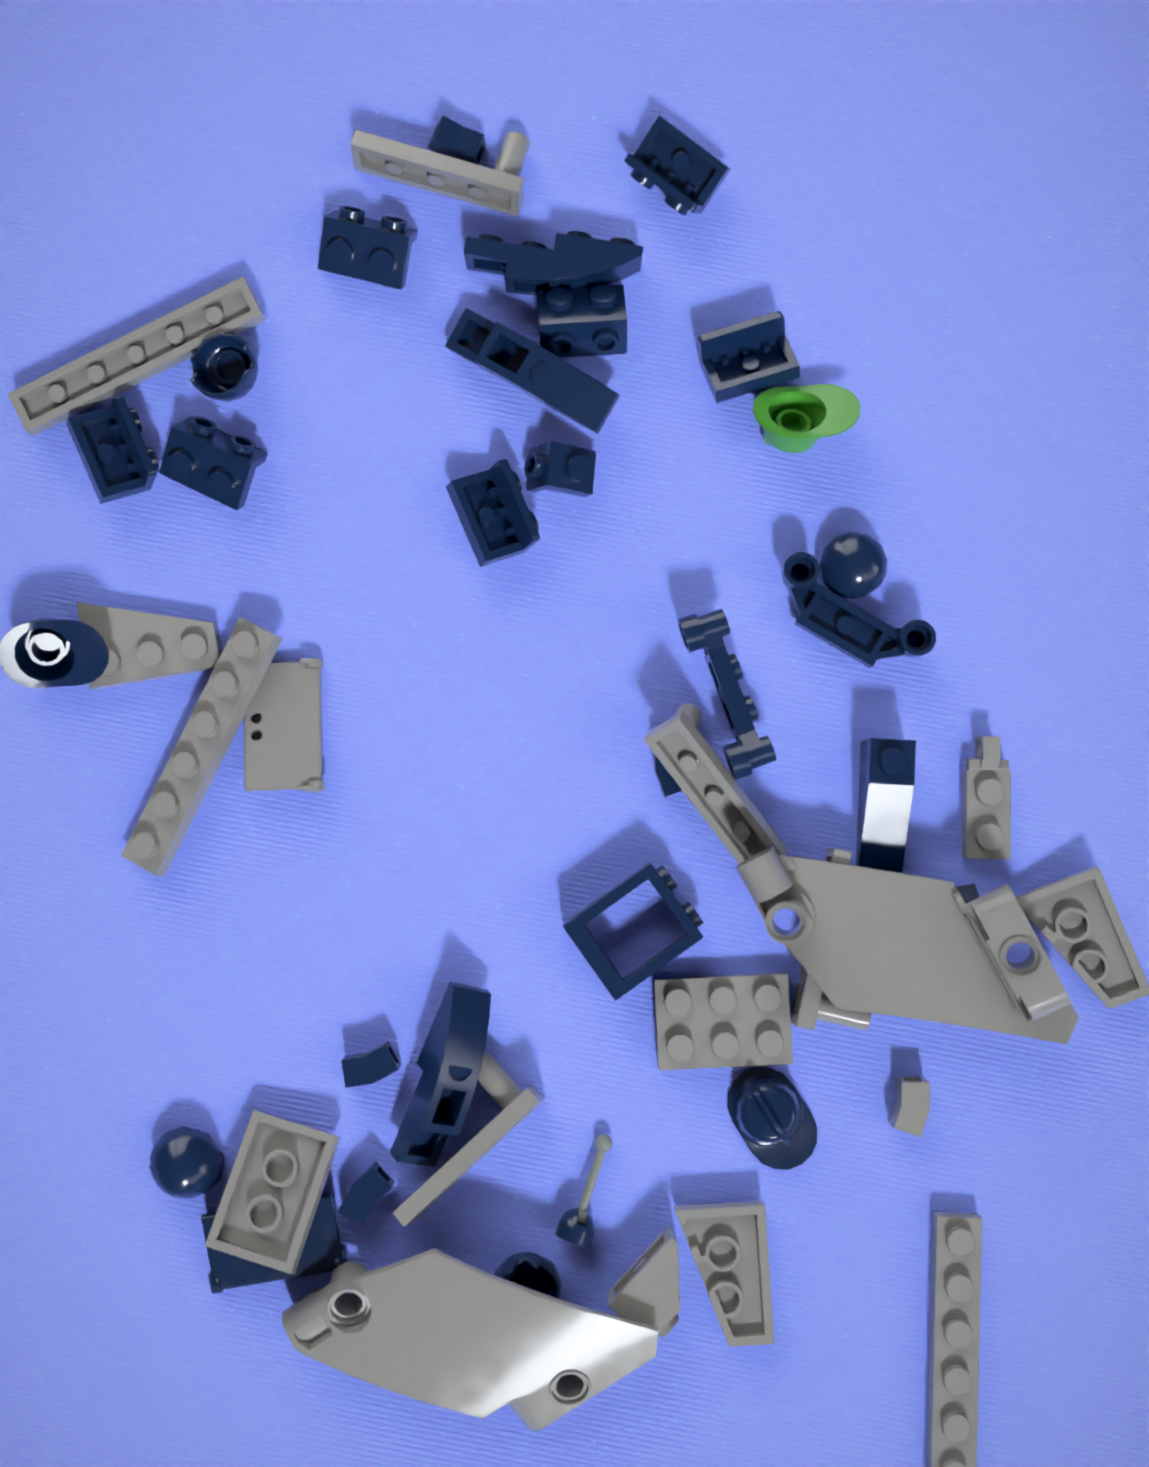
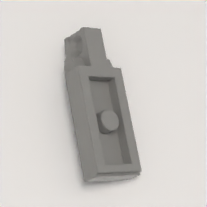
[962,736,1011,860]

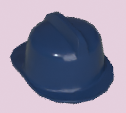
[0,618,109,688]
[727,1067,817,1170]

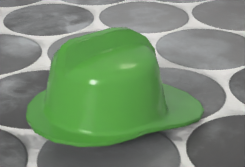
[753,384,861,453]

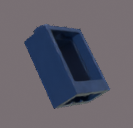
[563,862,704,1001]

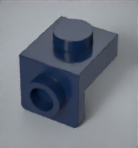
[524,441,596,497]

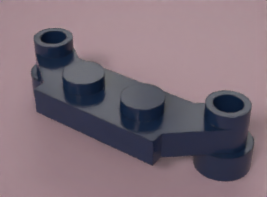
[781,552,936,668]
[677,609,776,780]

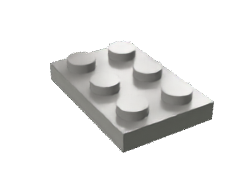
[653,972,793,1070]
[205,1110,341,1274]

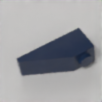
[856,738,916,873]

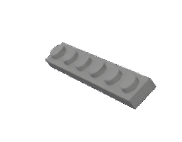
[7,276,266,437]
[121,617,283,876]
[927,1212,982,1467]

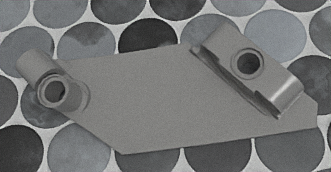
[736,846,1079,1045]
[282,1248,659,1431]

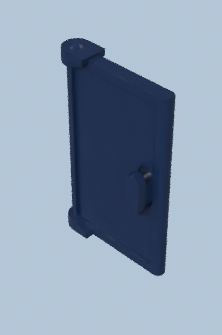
[201,1193,348,1294]

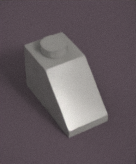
[608,1226,680,1337]

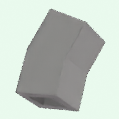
[888,1077,930,1137]

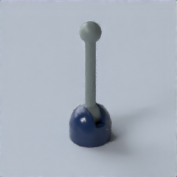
[555,1134,613,1247]

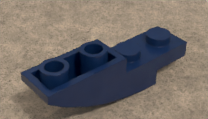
[464,231,644,295]
[445,308,620,434]
[390,982,491,1167]

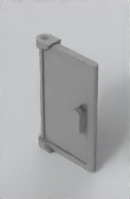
[244,658,325,793]

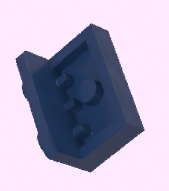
[624,116,731,216]
[317,206,418,290]
[537,285,627,358]
[698,311,800,403]
[66,395,159,504]
[159,416,268,510]
[446,459,540,567]

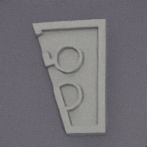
[76,602,222,690]
[1016,866,1149,1009]
[674,1201,774,1347]

